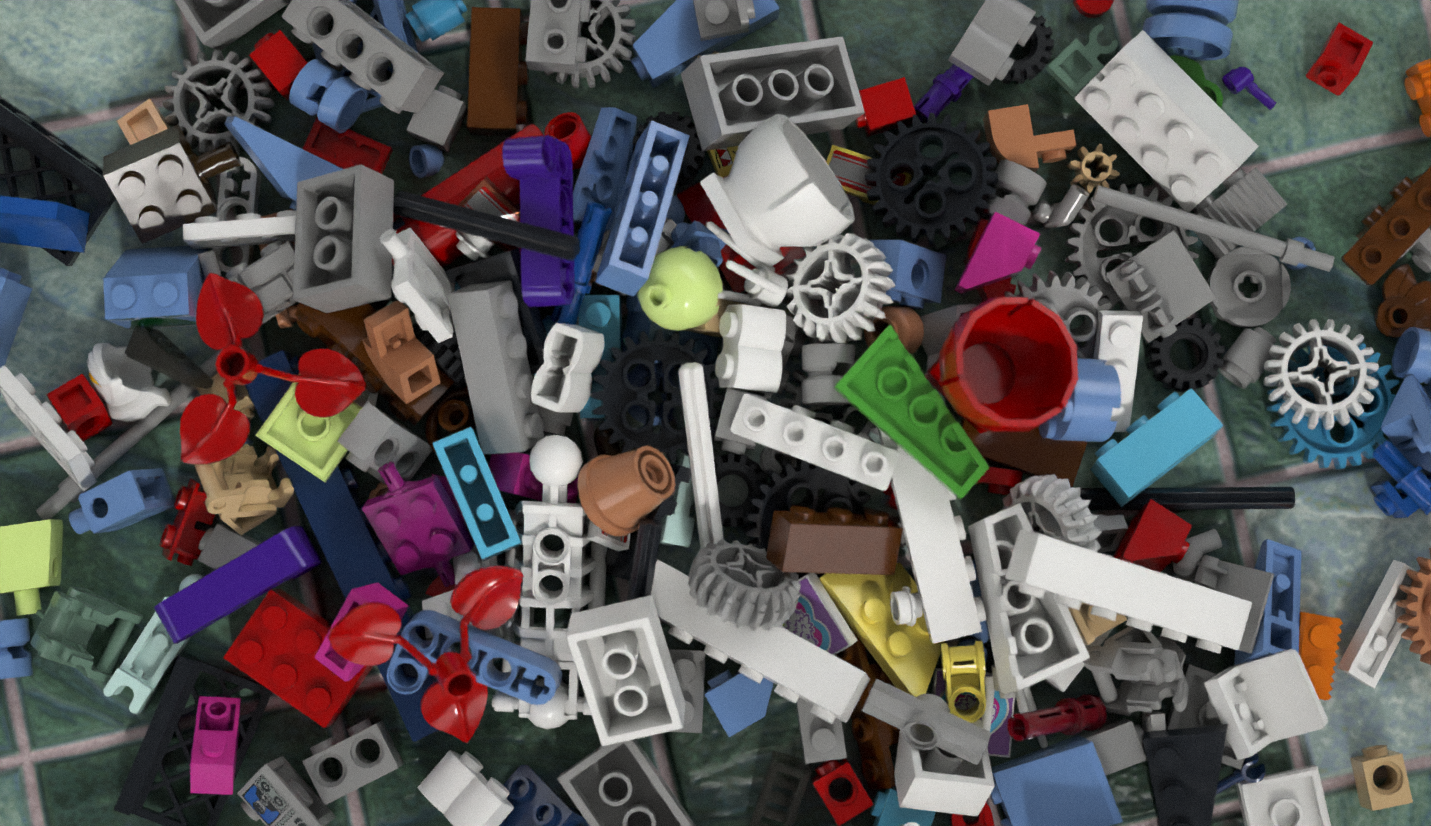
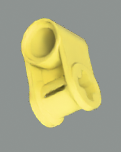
[940,640,986,723]

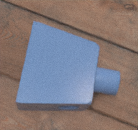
[69,468,175,534]

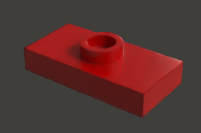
[302,117,393,174]

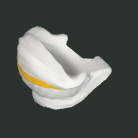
[87,343,172,422]

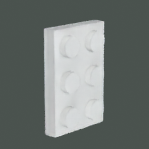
[0,365,97,492]

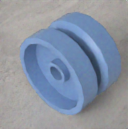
[1142,0,1239,61]

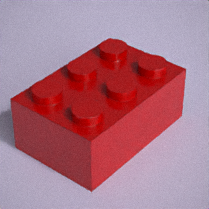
[223,588,374,728]

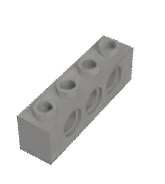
[281,0,444,114]

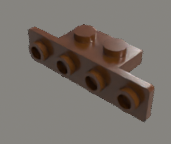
[1342,166,1431,285]
[834,627,900,789]

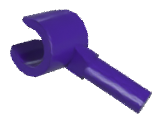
[1222,67,1277,110]

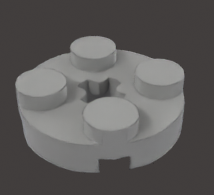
[1207,246,1291,328]

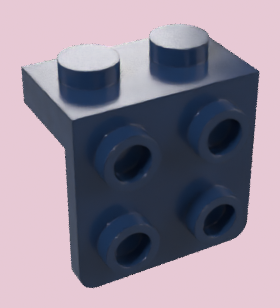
[499,765,589,826]

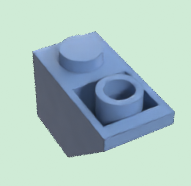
[704,669,774,737]

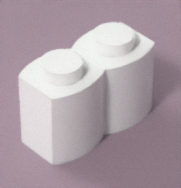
[715,304,786,393]
[531,323,604,413]
[417,750,514,826]

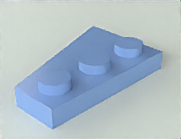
[573,107,637,232]

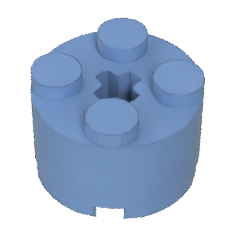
[1039,358,1121,442]

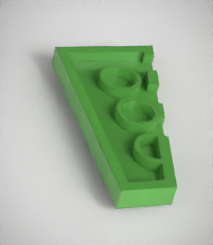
[834,324,989,500]

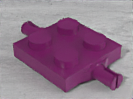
[362,462,475,587]

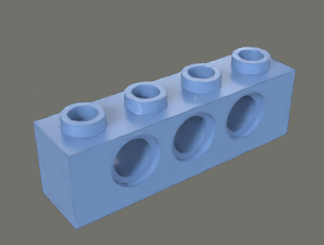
[595,120,690,297]

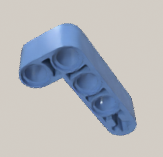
[387,610,562,705]

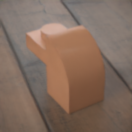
[983,104,1076,172]
[362,300,440,404]

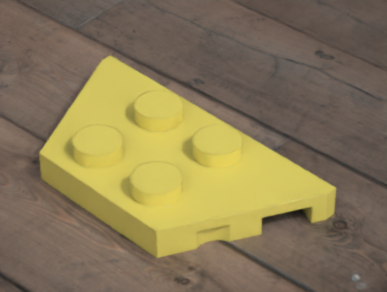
[819,563,945,697]

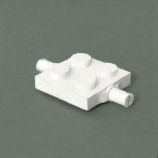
[380,228,455,343]

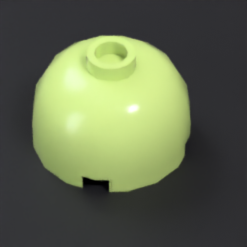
[637,246,722,331]

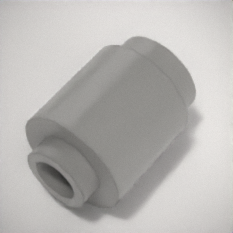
[1219,327,1277,389]

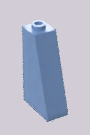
[630,0,779,88]

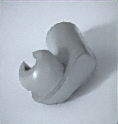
[1032,184,1089,229]
[1173,529,1222,583]

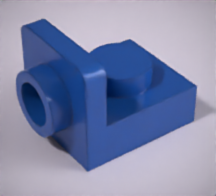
[1370,475,1431,518]

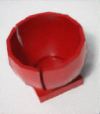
[924,297,1078,434]

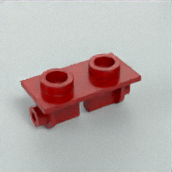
[159,478,215,566]

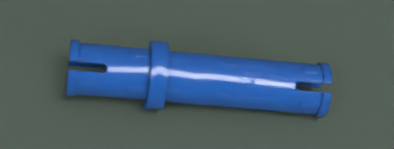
[550,202,613,325]

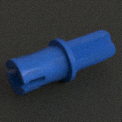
[1372,441,1431,516]

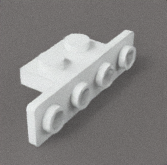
[730,394,900,491]

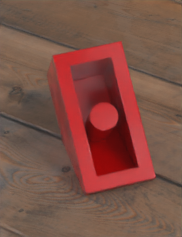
[1113,499,1192,572]

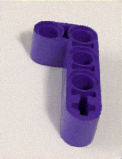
[502,135,575,307]
[154,526,323,644]

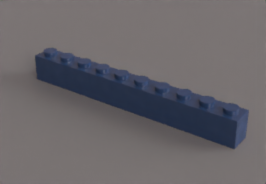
[245,350,438,742]

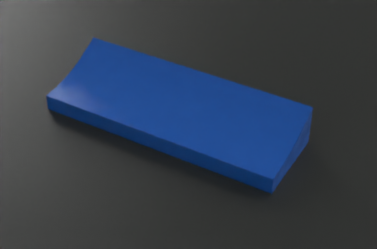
[0,196,90,253]

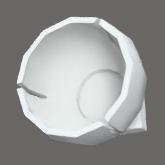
[700,114,855,267]

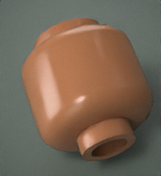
[864,305,924,354]

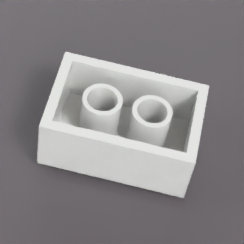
[566,595,686,746]

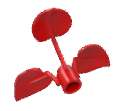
[180,273,366,465]
[328,566,524,743]

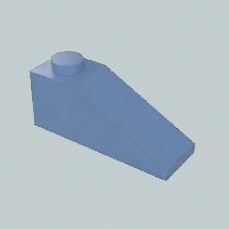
[224,116,343,211]
[1235,539,1301,665]

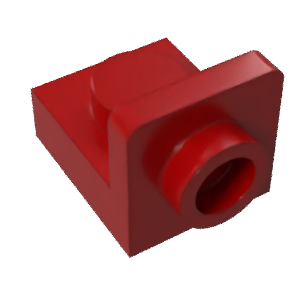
[1306,22,1374,96]

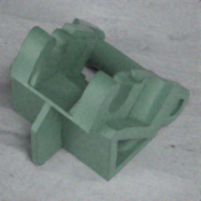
[30,587,143,683]

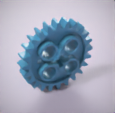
[1266,343,1399,469]

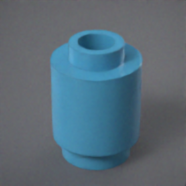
[405,0,468,43]

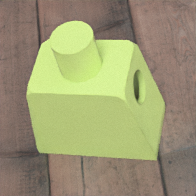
[0,519,63,616]

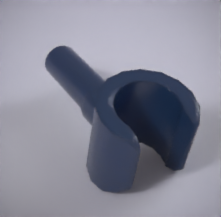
[1216,752,1266,795]

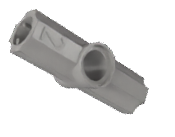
[862,678,992,765]

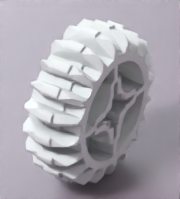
[786,233,895,344]
[1264,319,1379,430]
[999,474,1102,552]

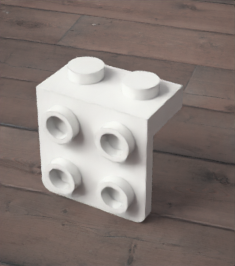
[1204,649,1328,760]

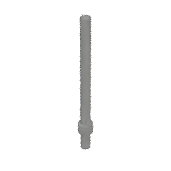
[1093,185,1334,272]
[36,350,222,520]

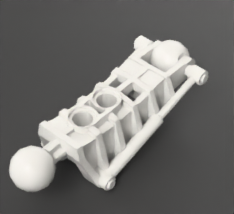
[492,435,607,730]

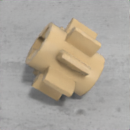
[1067,144,1120,194]

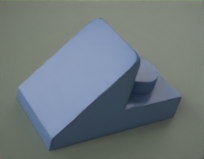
[1381,374,1431,453]

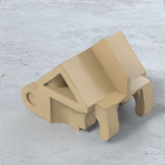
[193,444,294,535]

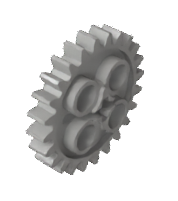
[1065,184,1199,311]
[1004,270,1112,359]

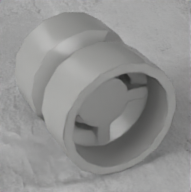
[976,160,1047,226]
[802,344,855,406]

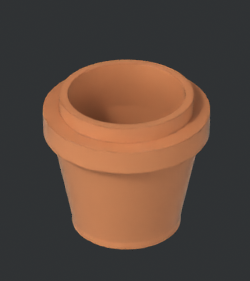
[578,446,675,537]

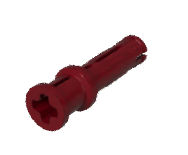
[1007,694,1107,741]

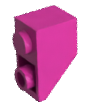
[488,452,579,503]
[190,696,241,795]

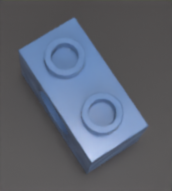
[869,240,946,309]

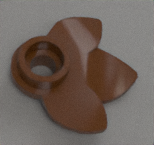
[1374,264,1431,338]

